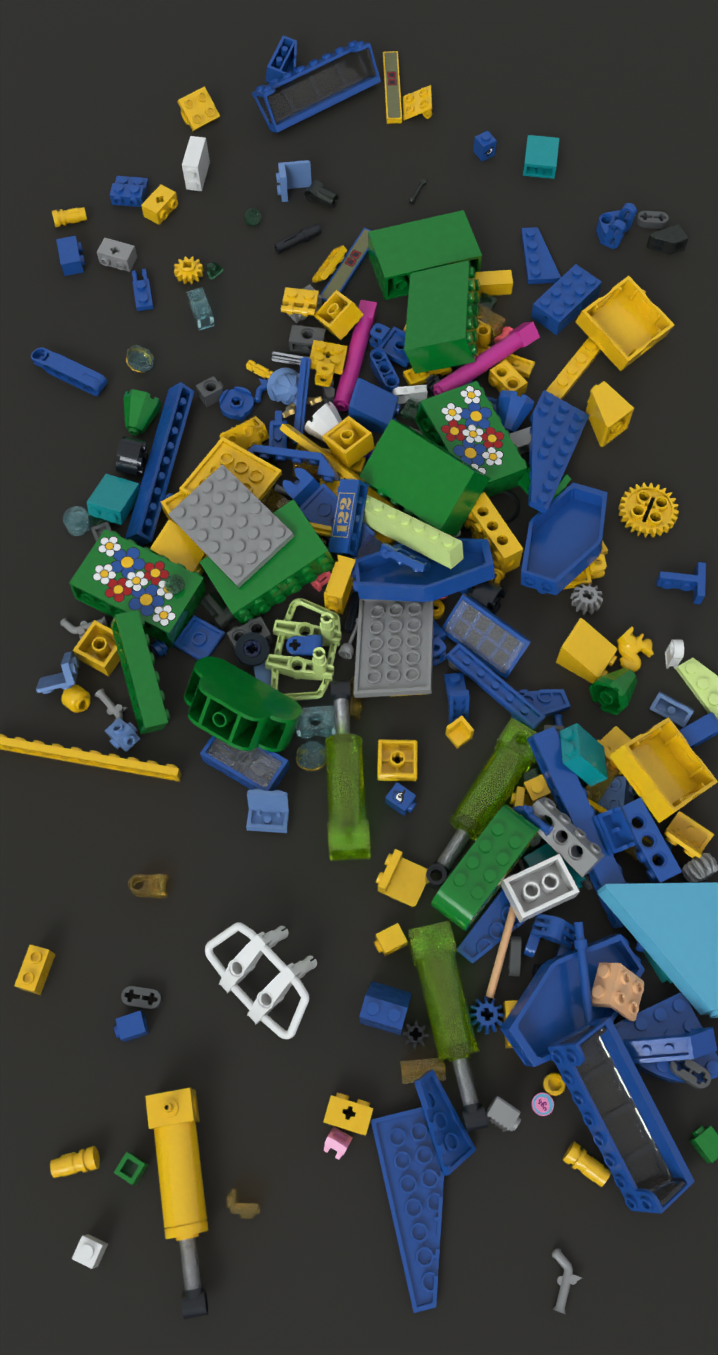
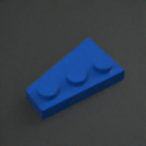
[510,689,571,726]

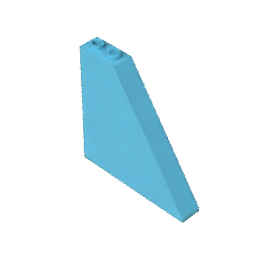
[597,882,718,1018]

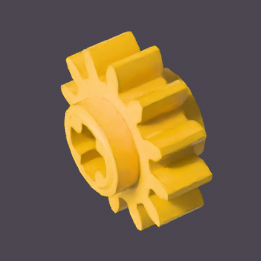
[174,256,204,284]

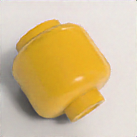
[61,684,91,713]

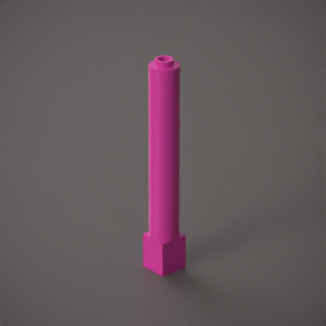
[333,300,377,411]
[433,322,540,395]

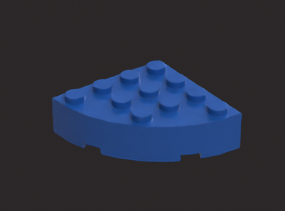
[614,992,718,1083]

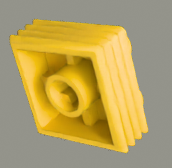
[377,739,418,781]

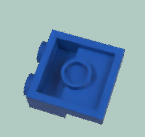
[110,176,149,207]

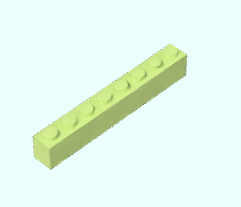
[363,495,464,569]

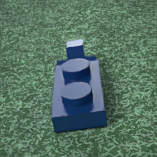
[269,411,287,449]
[379,543,432,573]

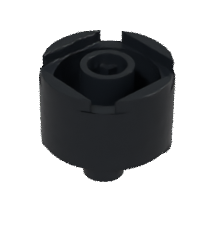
[116,436,148,476]
[466,580,506,621]

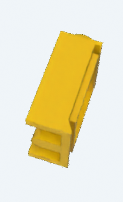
[324,555,356,615]

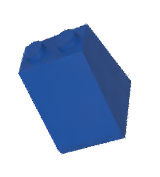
[349,378,401,434]
[359,981,412,1035]

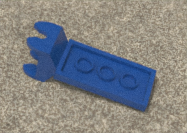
[283,468,376,559]

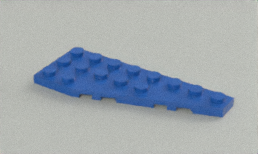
[528,390,589,514]
[371,1107,444,1313]

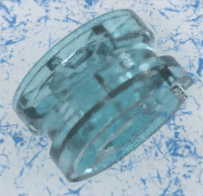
[63,506,91,536]

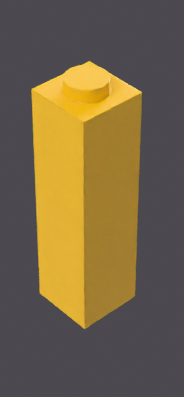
[475,270,513,296]

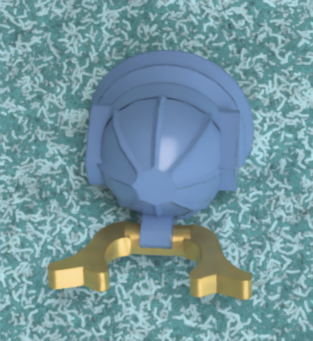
[267,368,323,418]

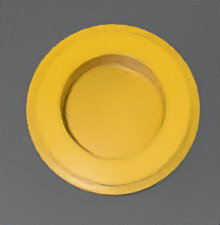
[543,1073,565,1096]

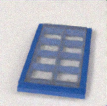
[441,593,531,679]

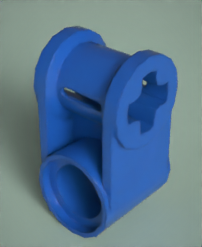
[286,635,323,656]

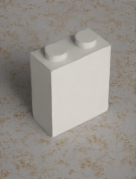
[182,136,210,191]

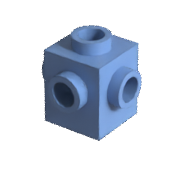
[105,718,140,752]

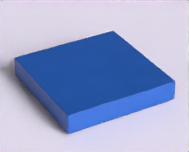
[173,615,226,660]

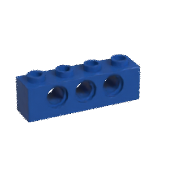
[622,797,682,883]

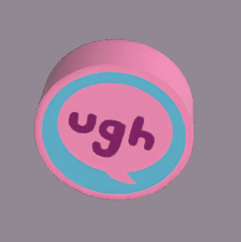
[531,1093,554,1116]

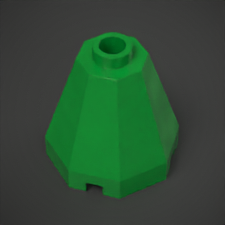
[124,389,162,436]
[589,668,637,715]

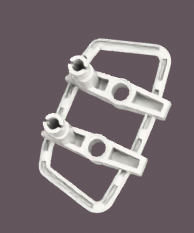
[205,922,317,1039]

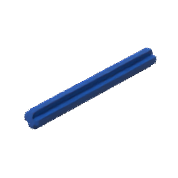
[292,357,311,444]

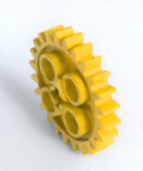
[618,483,679,538]

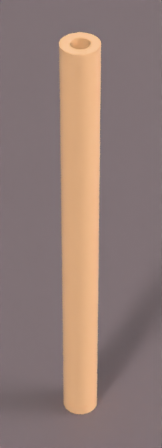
[486,905,516,999]

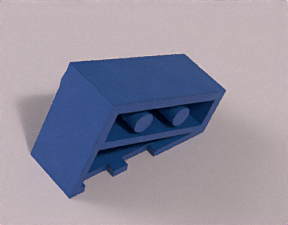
[266,35,297,92]

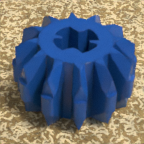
[468,996,505,1035]

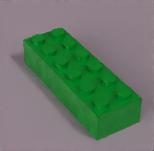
[111,610,170,735]

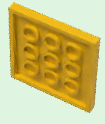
[179,436,282,501]

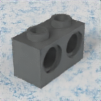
[227,616,272,654]

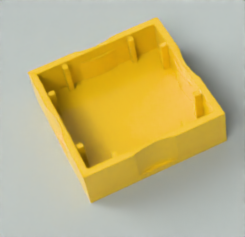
[575,276,674,371]
[610,717,718,823]

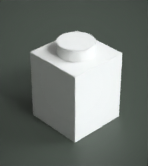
[72,1234,108,1269]

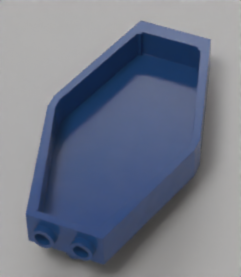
[521,483,608,595]
[352,538,495,602]
[500,934,645,1067]

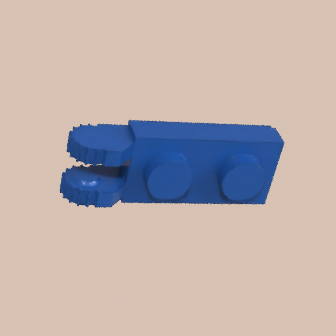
[132,269,154,311]

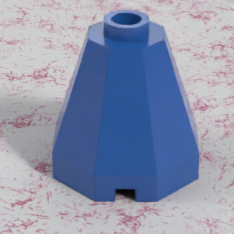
[497,390,534,434]

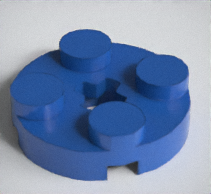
[219,386,254,421]

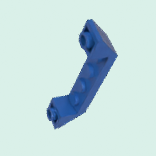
[247,445,340,483]
[582,1027,717,1065]

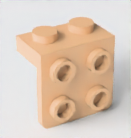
[591,963,644,1021]

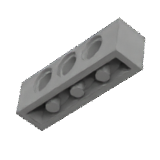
[524,797,605,877]

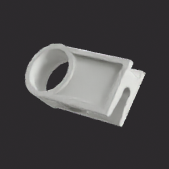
[392,385,428,404]
[665,639,684,669]

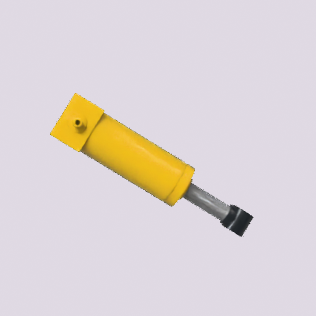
[145,1088,209,1320]

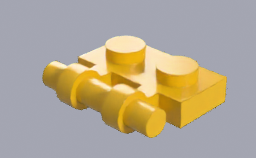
[281,287,319,317]

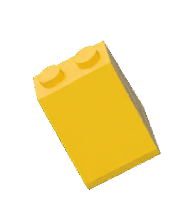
[586,381,634,448]
[150,520,207,575]
[556,618,617,684]

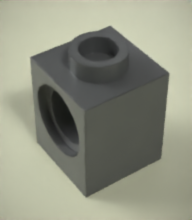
[196,376,225,408]

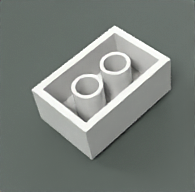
[501,854,580,923]

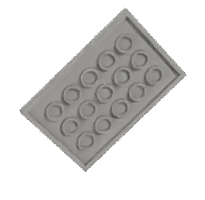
[168,464,294,588]
[353,599,434,698]

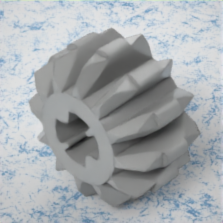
[570,583,603,615]
[681,853,718,883]

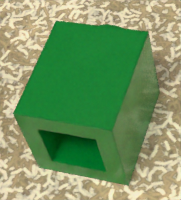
[689,1125,718,1163]
[114,1152,150,1185]

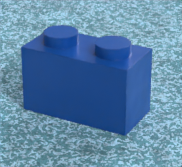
[56,236,86,276]

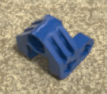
[596,203,637,249]
[523,914,575,958]

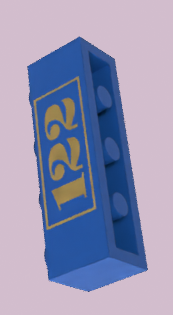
[328,479,369,557]

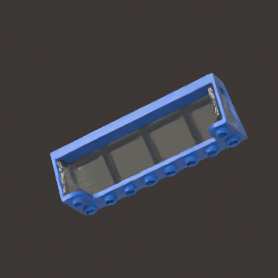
[252,40,381,133]
[547,1017,695,1214]

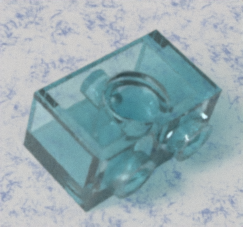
[186,287,215,330]
[296,706,336,739]

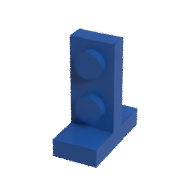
[656,562,706,604]
[444,673,470,723]

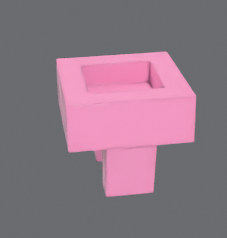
[323,1127,353,1160]

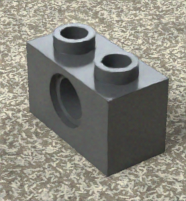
[289,325,326,354]

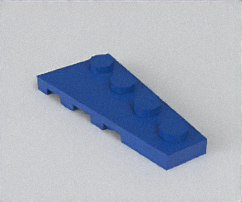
[521,227,561,284]
[455,889,525,964]
[414,1070,476,1176]

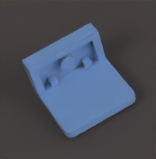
[276,160,311,202]
[36,651,79,694]
[587,776,636,810]
[246,789,289,833]

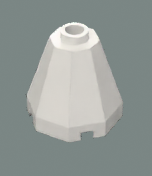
[304,402,342,442]

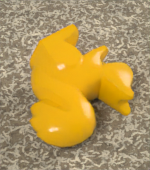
[616,627,654,672]

